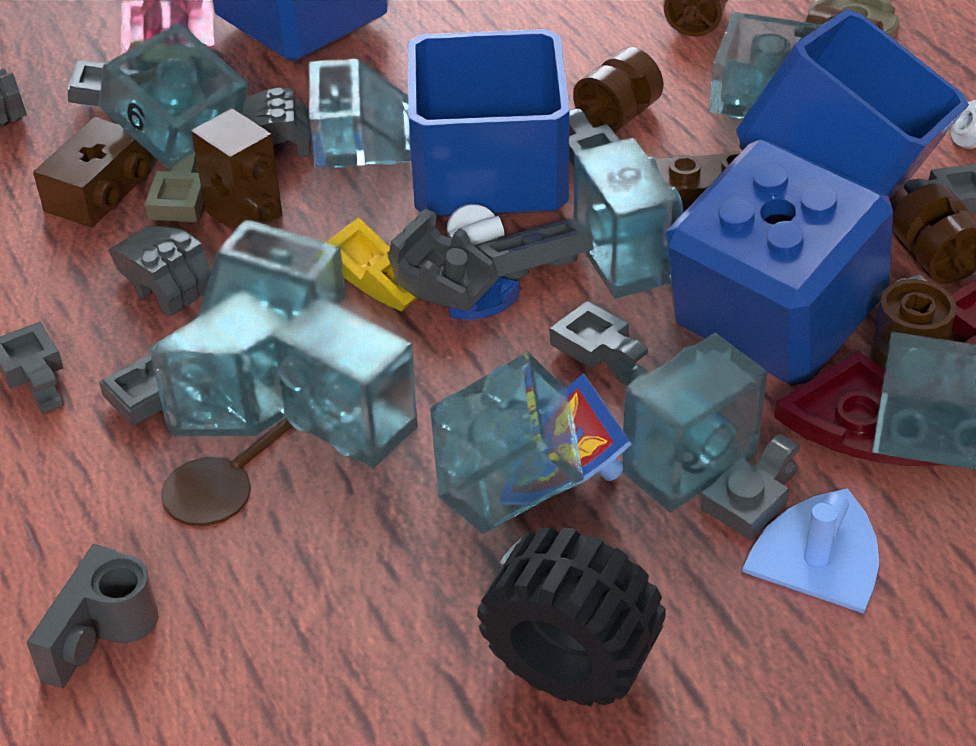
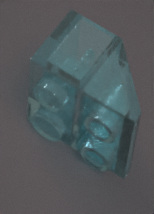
[309,59,411,168]
[195,219,346,365]
[149,290,300,437]
[872,332,976,470]

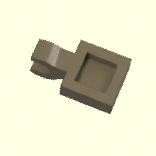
[144,148,204,222]

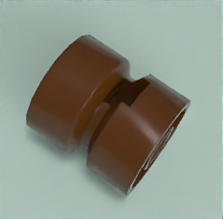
[870,279,957,382]

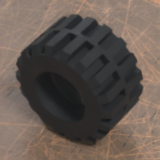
[477,527,666,706]

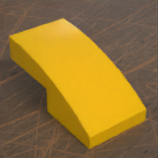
[318,217,418,312]

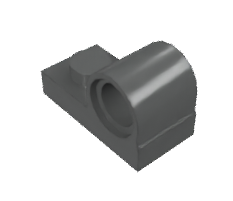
[27,544,159,689]

